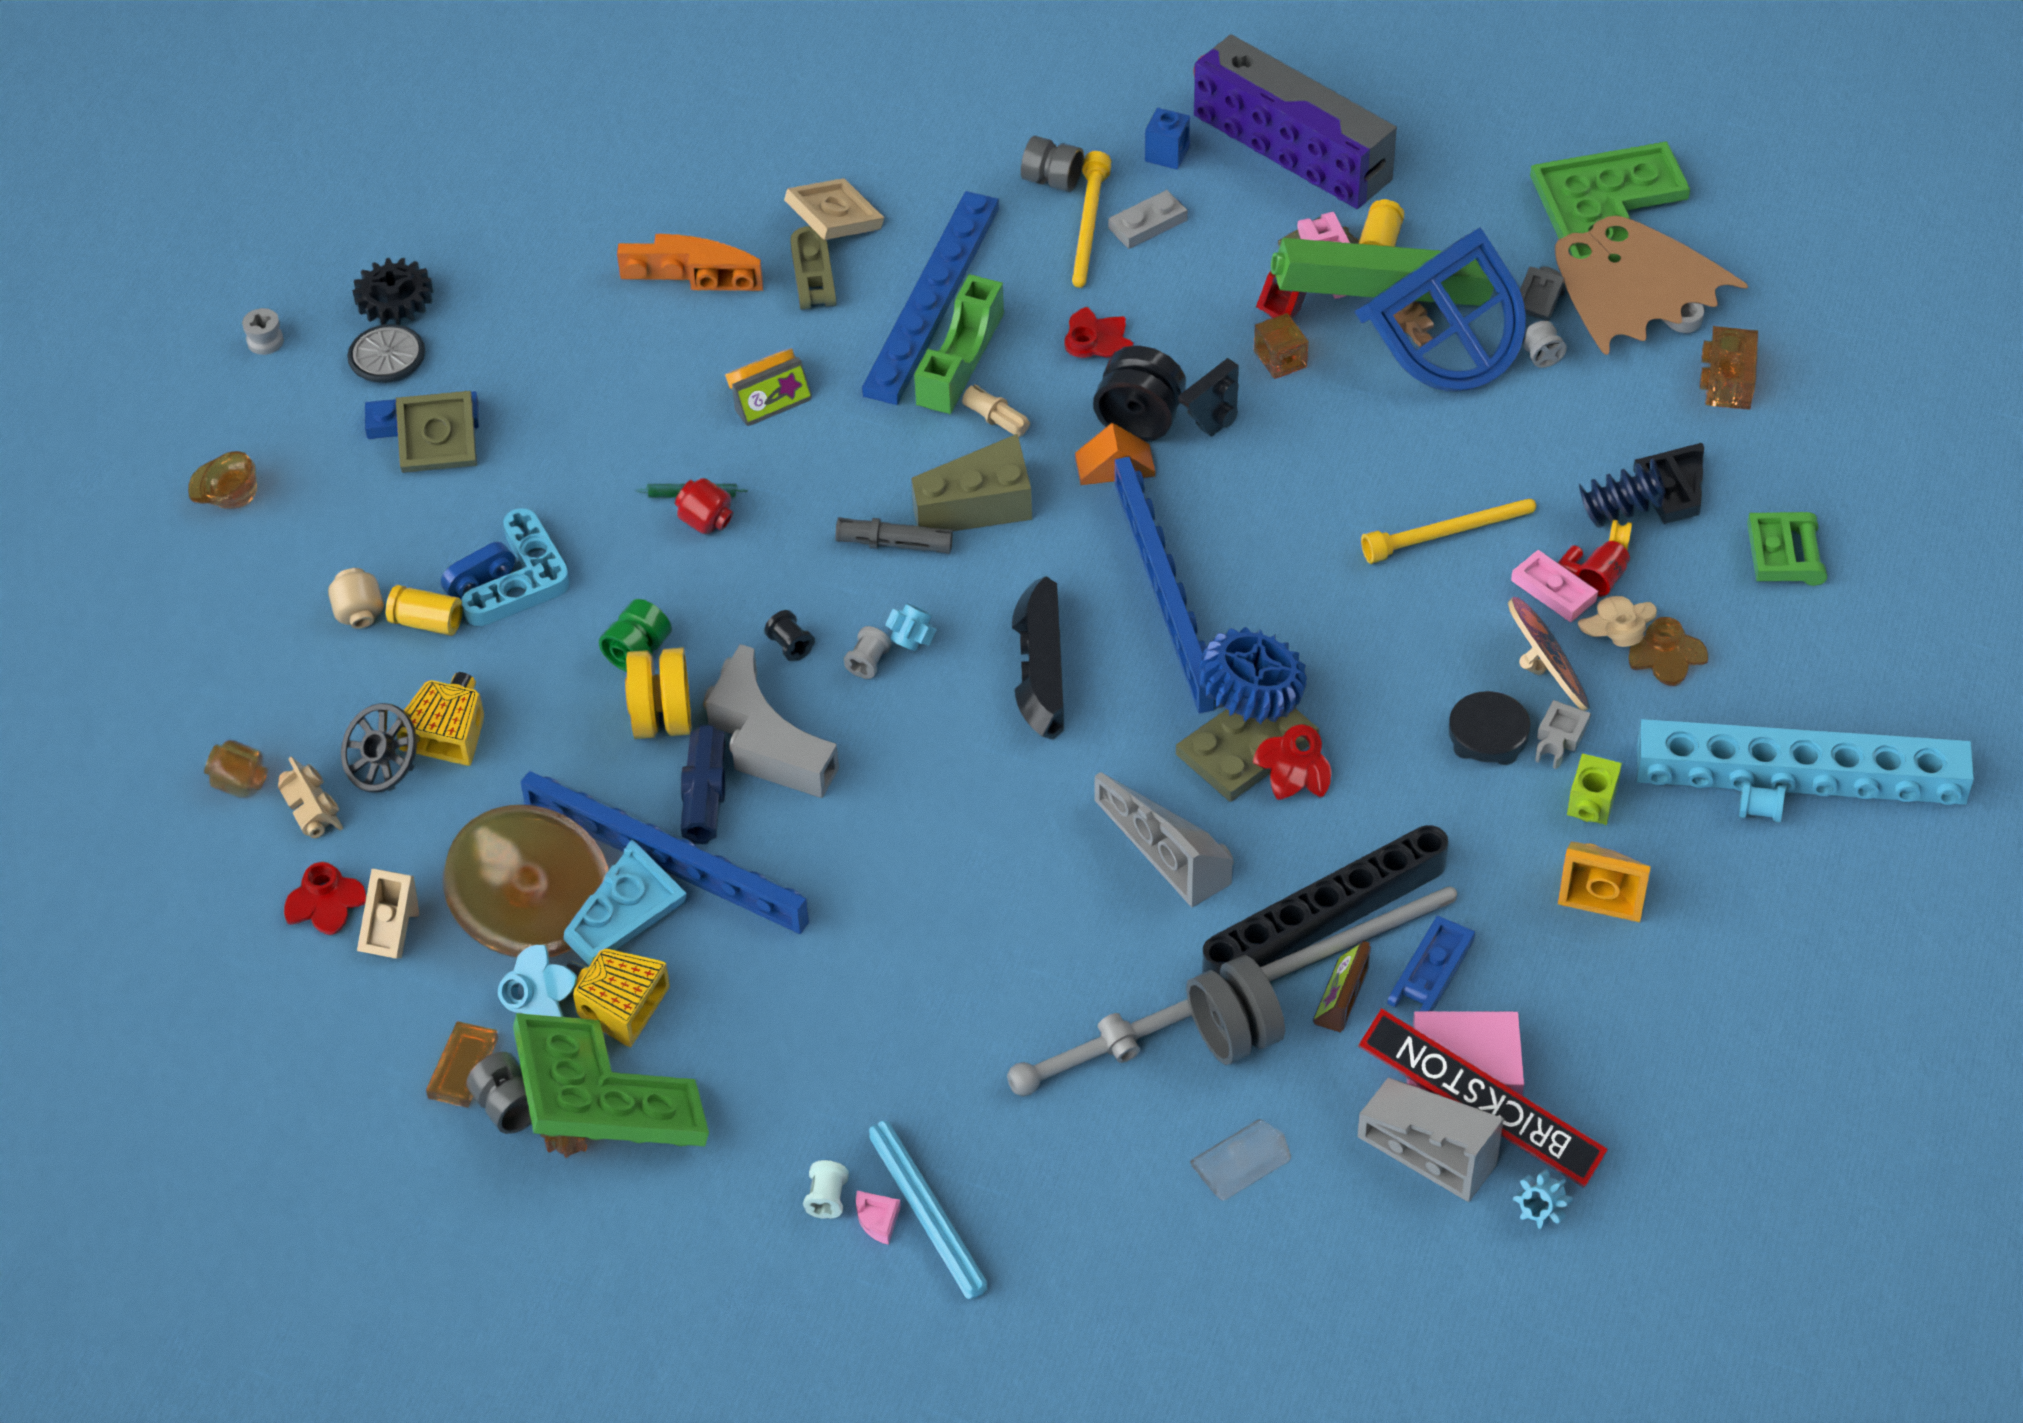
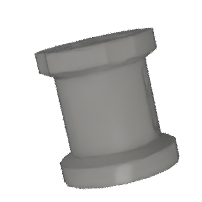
[844,626,892,679]

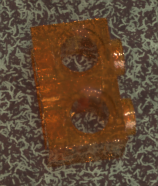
[1699,326,1758,410]

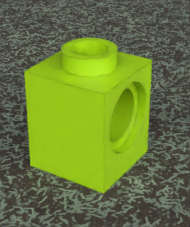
[1567,753,1622,825]

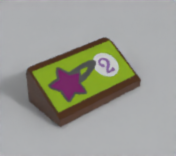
[1313,941,1371,1033]

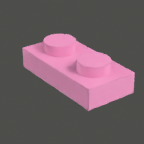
[1511,550,1598,622]

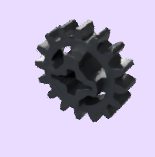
[352,258,433,325]

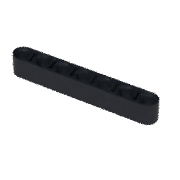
[1202,825,1448,974]

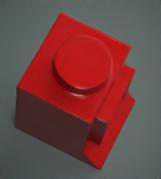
[1256,271,1307,324]

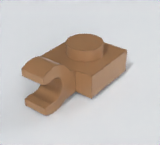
[1393,301,1434,347]

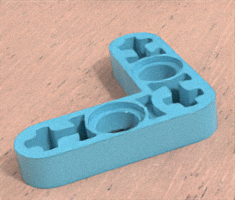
[462,508,570,626]

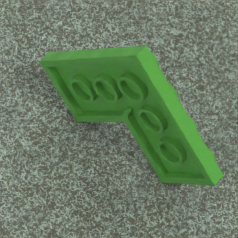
[1530,141,1690,263]
[513,1013,709,1146]

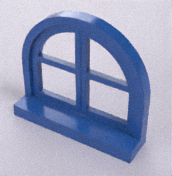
[1354,227,1526,391]

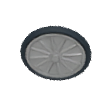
[347,324,425,383]

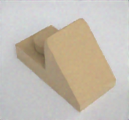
[357,868,419,958]

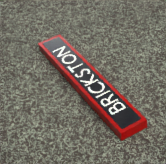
[1358,1008,1608,1188]

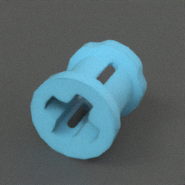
[1739,781,1785,823]

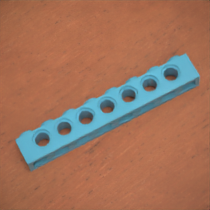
[1637,719,1974,805]

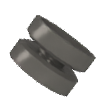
[1186,955,1286,1065]

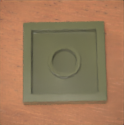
[396,391,477,473]

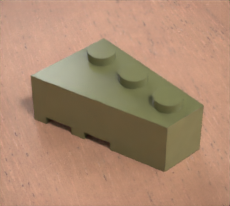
[911,433,1032,531]

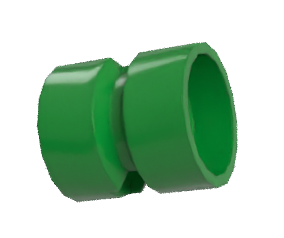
[598,599,672,672]

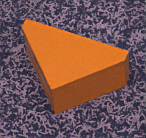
[1075,423,1155,485]

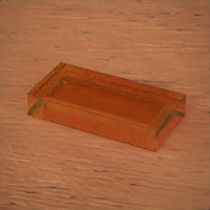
[426,1021,498,1108]

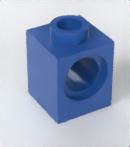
[1145,107,1190,170]

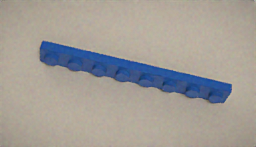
[862,191,999,405]
[1114,457,1214,714]
[520,771,809,934]

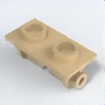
[278,756,343,838]

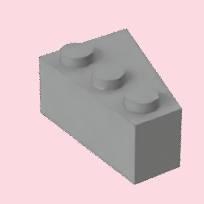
[1357,1077,1504,1202]

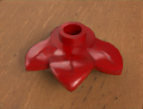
[1064,307,1133,358]
[1253,724,1332,800]
[284,862,366,935]

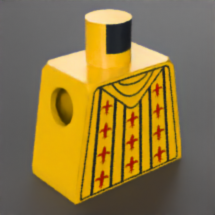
[396,672,484,766]
[566,949,670,1047]

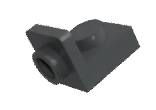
[1520,266,1566,321]

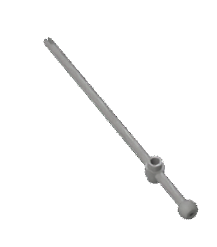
[1007,886,1457,1096]

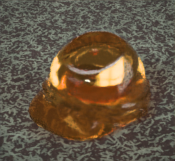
[188,451,257,509]

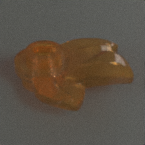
[1628,617,1708,686]

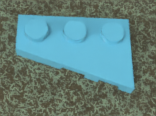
[563,839,687,966]

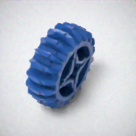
[1198,627,1307,724]

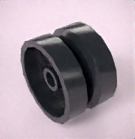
[1093,345,1186,441]

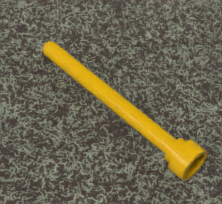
[1072,151,1112,288]
[1361,498,1536,564]

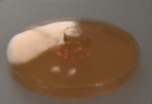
[443,805,609,958]

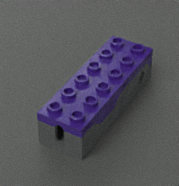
[1193,34,1397,210]

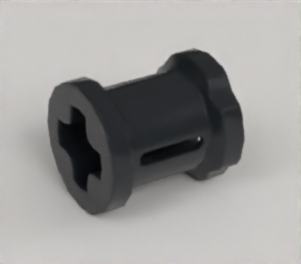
[764,610,815,661]

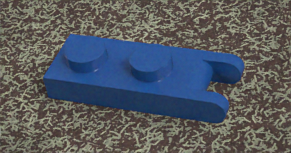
[1387,915,1475,1012]

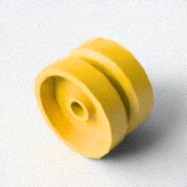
[625,647,691,739]

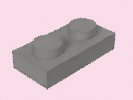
[1108,190,1187,249]

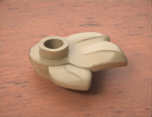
[1578,596,1657,647]

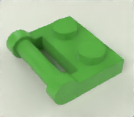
[1747,512,1827,586]

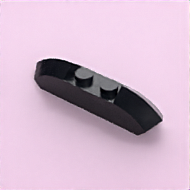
[1012,576,1064,740]

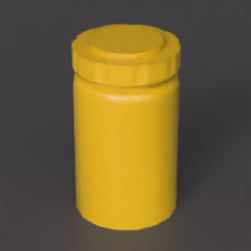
[1358,199,1405,247]
[386,585,463,636]

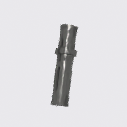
[835,517,953,554]

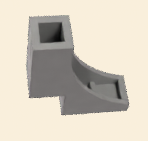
[703,644,839,798]

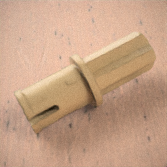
[962,384,1030,437]

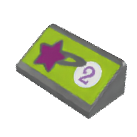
[732,357,812,426]

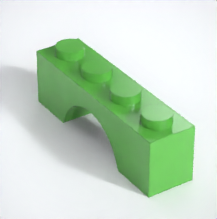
[914,274,1004,414]

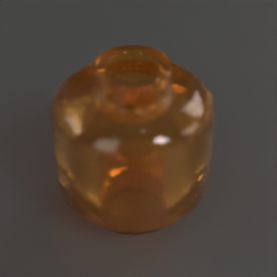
[204,739,268,798]

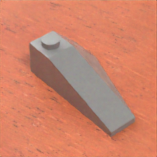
[1095,772,1234,907]

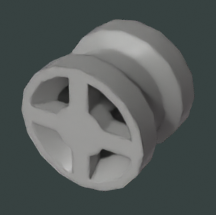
[242,308,284,355]
[1522,321,1567,368]

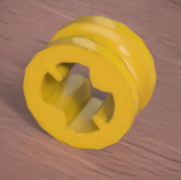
[1609,520,1632,551]

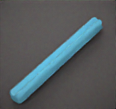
[869,1121,987,1299]

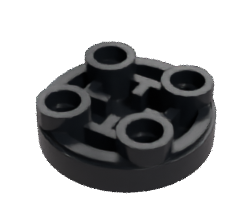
[1448,691,1530,765]

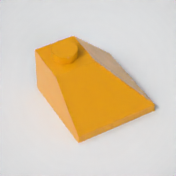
[1558,841,1651,922]

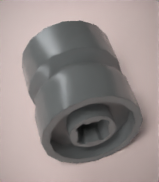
[1021,135,1084,192]
[466,1052,532,1134]

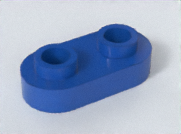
[441,542,515,600]

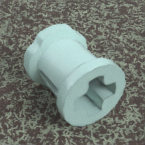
[803,1160,849,1219]

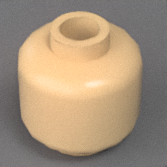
[328,568,384,629]

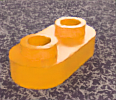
[725,348,796,389]

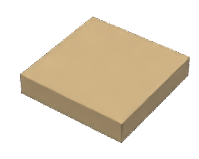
[784,178,884,240]

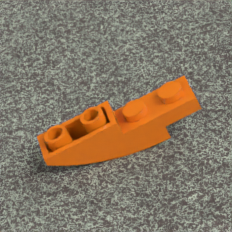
[617,233,763,291]

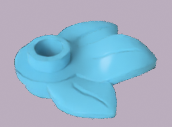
[498,945,577,1017]

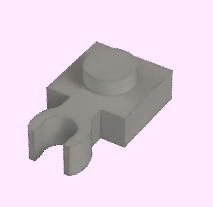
[1535,700,1591,769]

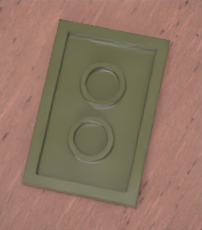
[1176,708,1319,802]

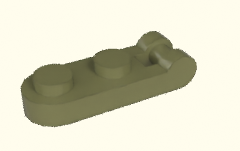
[790,226,836,310]

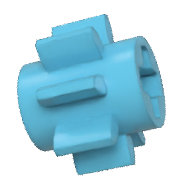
[885,603,937,651]
[1513,1170,1573,1229]

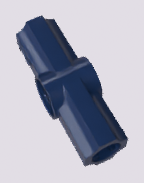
[680,726,726,844]

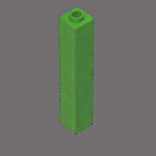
[1271,238,1494,306]

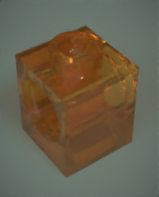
[1254,313,1309,379]

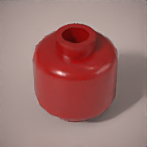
[675,478,734,535]

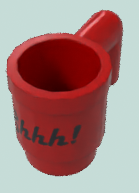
[1558,541,1630,597]

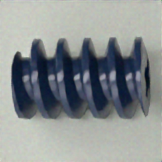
[1579,458,1666,528]

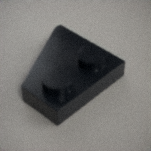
[1178,358,1239,437]
[1633,443,1705,524]

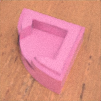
[856,1191,901,1245]

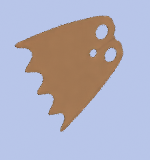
[1555,216,1748,355]

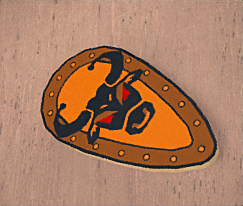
[1508,597,1590,711]

